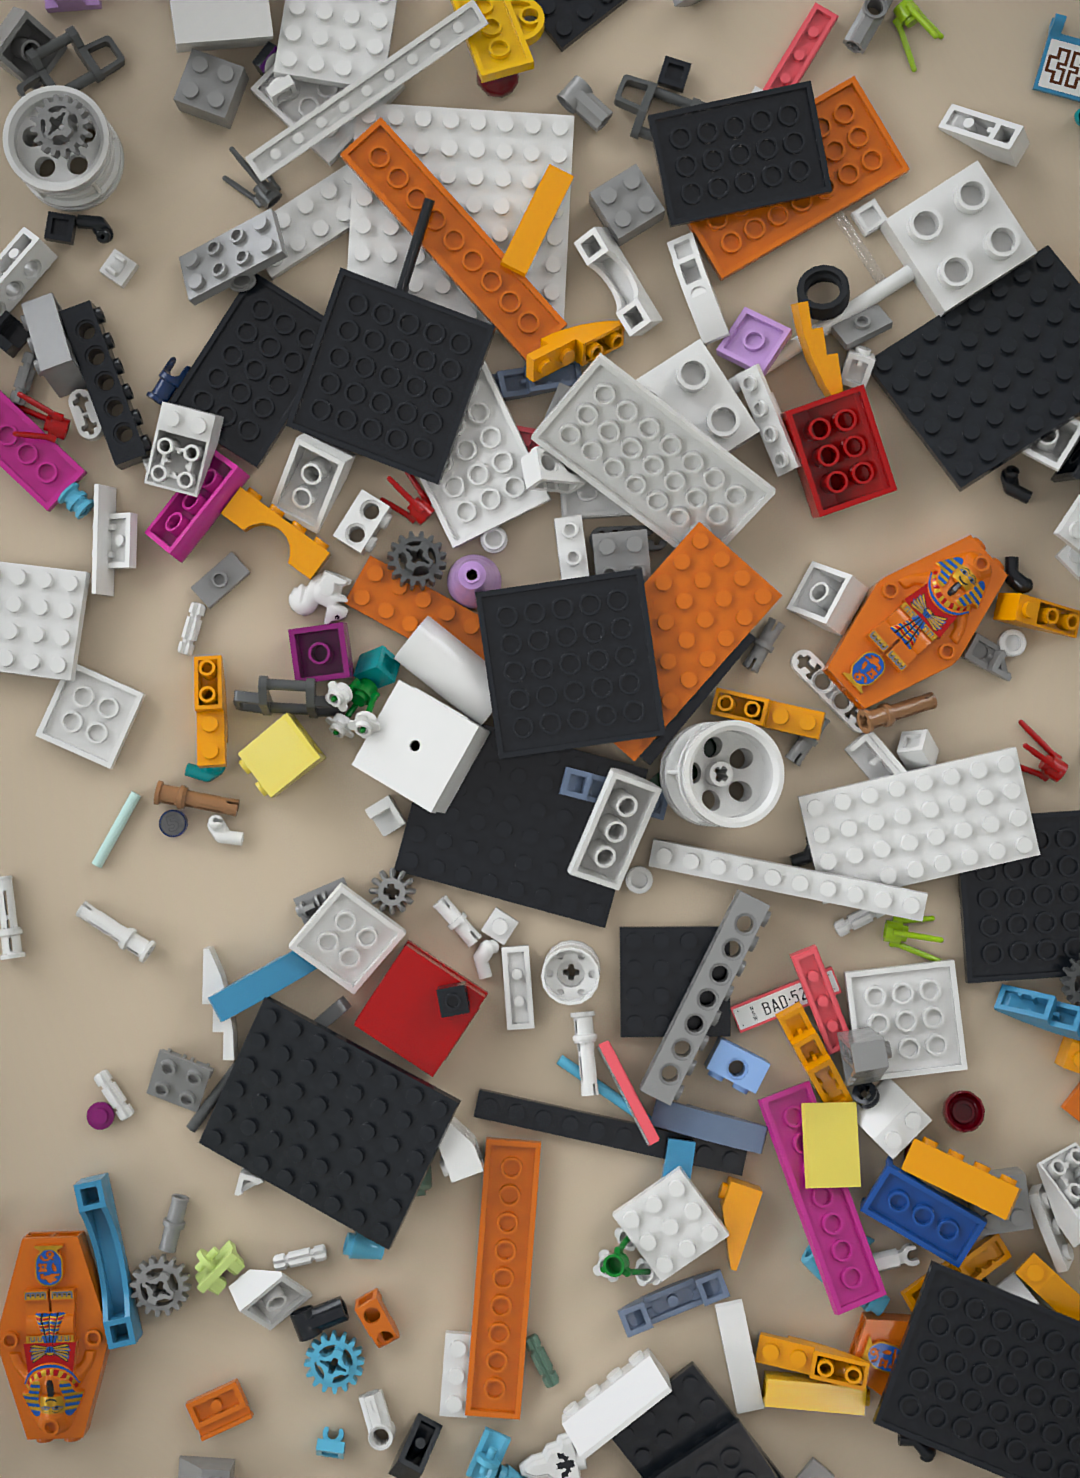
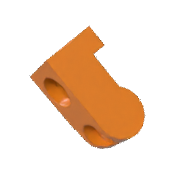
[355,1288,400,1348]

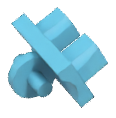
[466,1427,511,1478]

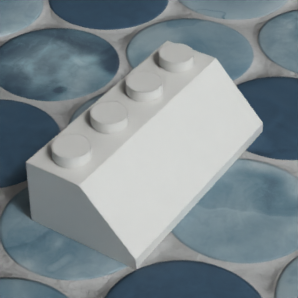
[562,1348,672,1461]

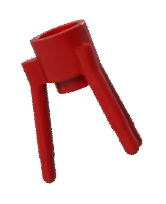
[12,392,71,443]
[380,472,435,525]
[1018,720,1068,782]

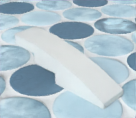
[202,946,238,1060]
[715,1299,764,1414]

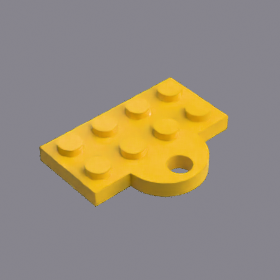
[450,0,545,83]

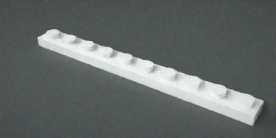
[245,0,489,182]
[649,838,928,922]

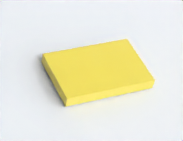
[801,1102,861,1188]

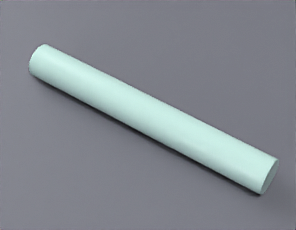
[92,791,141,868]

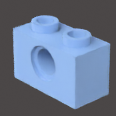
[704,1037,771,1094]

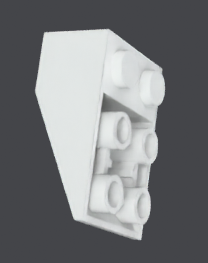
[144,402,224,497]
[438,1117,484,1183]
[1037,1142,1080,1248]

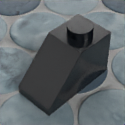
[388,1413,443,1478]

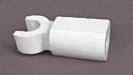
[872,1243,920,1272]

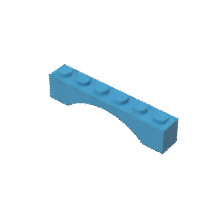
[73,1173,143,1350]

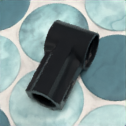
[290,1296,349,1342]

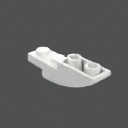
[667,232,730,346]

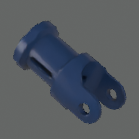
[146,357,191,405]

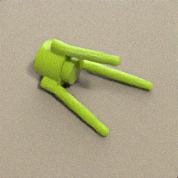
[892,0,944,72]
[883,916,944,961]

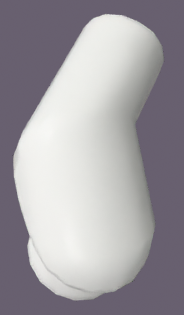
[207,815,244,846]

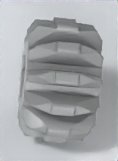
[369,868,416,915]

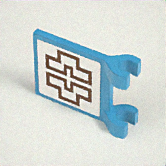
[1032,13,1080,102]

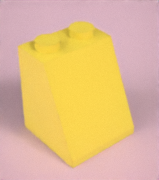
[238,713,326,798]

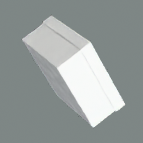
[169,0,274,53]
[352,680,490,813]

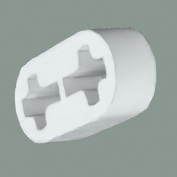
[68,389,104,441]

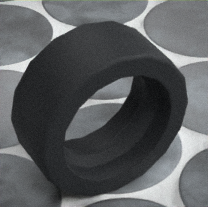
[797,265,850,321]

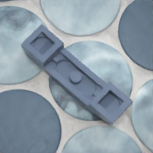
[559,767,668,820]
[617,1269,730,1338]

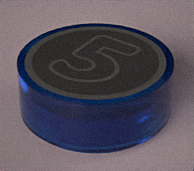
[159,810,188,837]

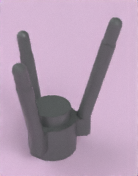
[222,147,282,209]

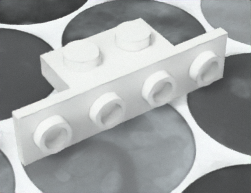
[736,364,801,477]
[91,484,138,596]

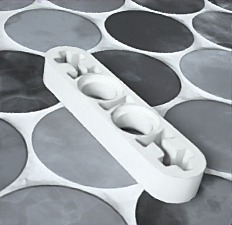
[790,649,868,733]

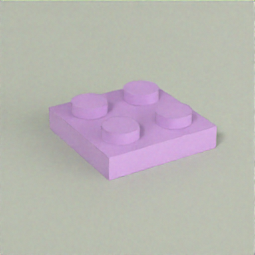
[716,307,792,377]

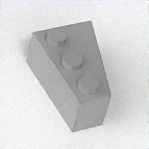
[20,293,87,398]
[837,1027,892,1087]

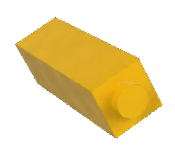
[762,1370,870,1416]

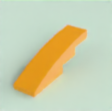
[500,164,574,277]
[791,301,843,397]
[775,1002,853,1103]
[900,1234,1012,1312]

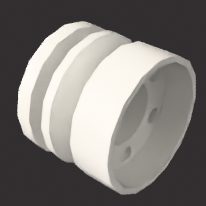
[541,940,601,1005]

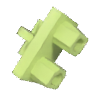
[195,1240,245,1295]

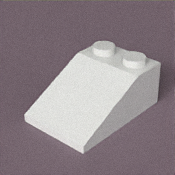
[271,433,356,534]

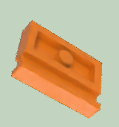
[186,1378,254,1441]

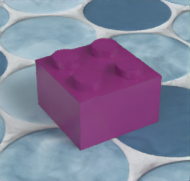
[288,622,354,682]

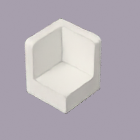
[897,729,939,771]
[365,795,407,836]

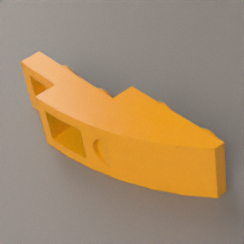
[526,320,624,382]
[194,655,228,768]
[710,687,826,740]
[755,1332,870,1391]

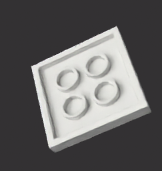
[35,664,146,769]
[289,882,406,994]
[612,1166,729,1282]

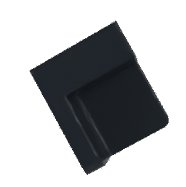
[0,310,30,358]

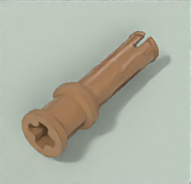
[857,692,937,734]
[154,780,240,817]

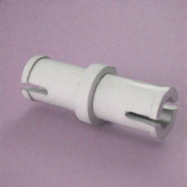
[433,895,482,947]

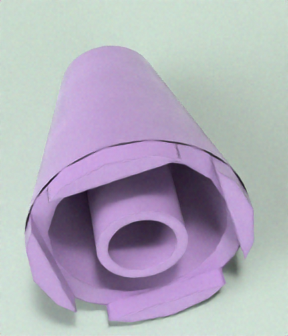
[447,554,501,609]

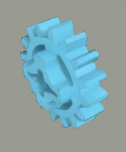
[304,1330,365,1394]

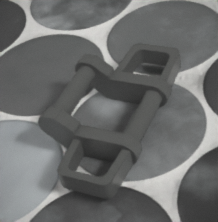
[17,25,125,98]
[614,75,706,142]
[233,676,346,718]

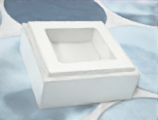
[850,198,887,238]

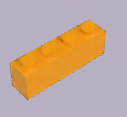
[901,1136,1022,1220]

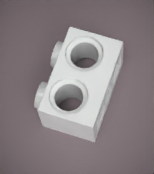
[521,446,586,494]
[333,489,393,556]

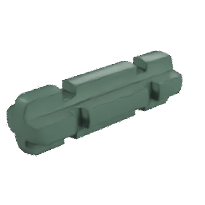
[526,1334,559,1388]

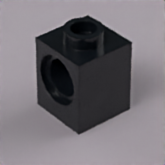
[436,981,471,1018]

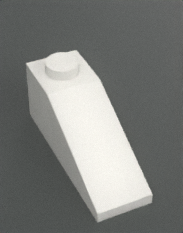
[938,104,1030,167]

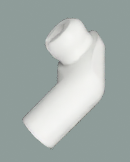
[473,939,499,979]

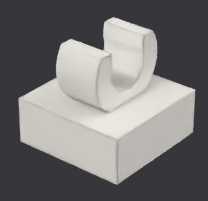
[99,249,139,289]

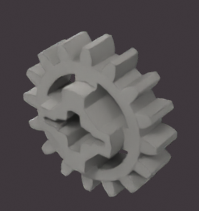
[30,94,93,159]
[129,1254,192,1317]

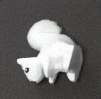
[289,570,352,625]

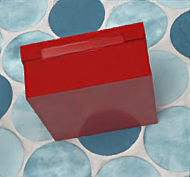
[354,940,488,1077]

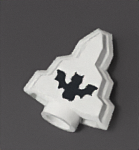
[519,1432,587,1478]

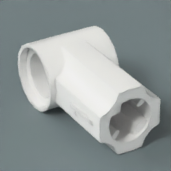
[359,1389,396,1451]

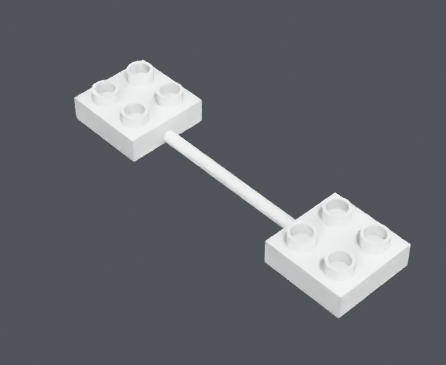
[636,160,1038,453]

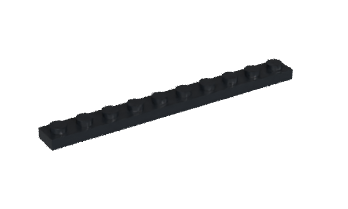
[474,1088,747,1176]

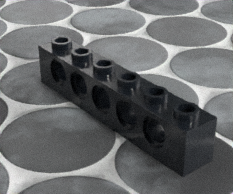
[59,300,152,470]
[639,632,756,765]

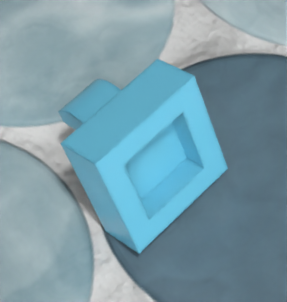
[316,1427,346,1459]

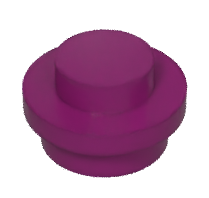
[86,1102,115,1130]

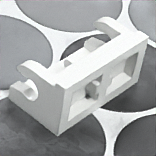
[844,732,907,780]

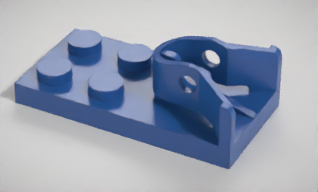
[860,1156,987,1268]

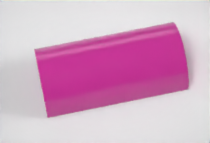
[144,450,250,563]

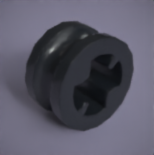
[852,1082,880,1109]

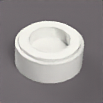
[997,629,1027,657]
[625,866,653,894]

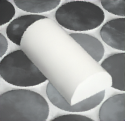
[394,616,492,726]
[567,768,662,891]

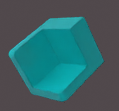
[353,646,400,689]

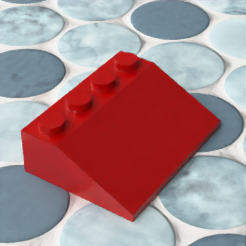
[780,384,897,518]

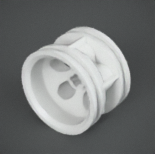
[3,85,124,212]
[659,720,784,828]

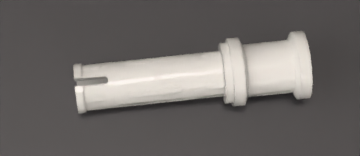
[0,875,26,960]
[76,901,156,963]
[570,1011,599,1096]

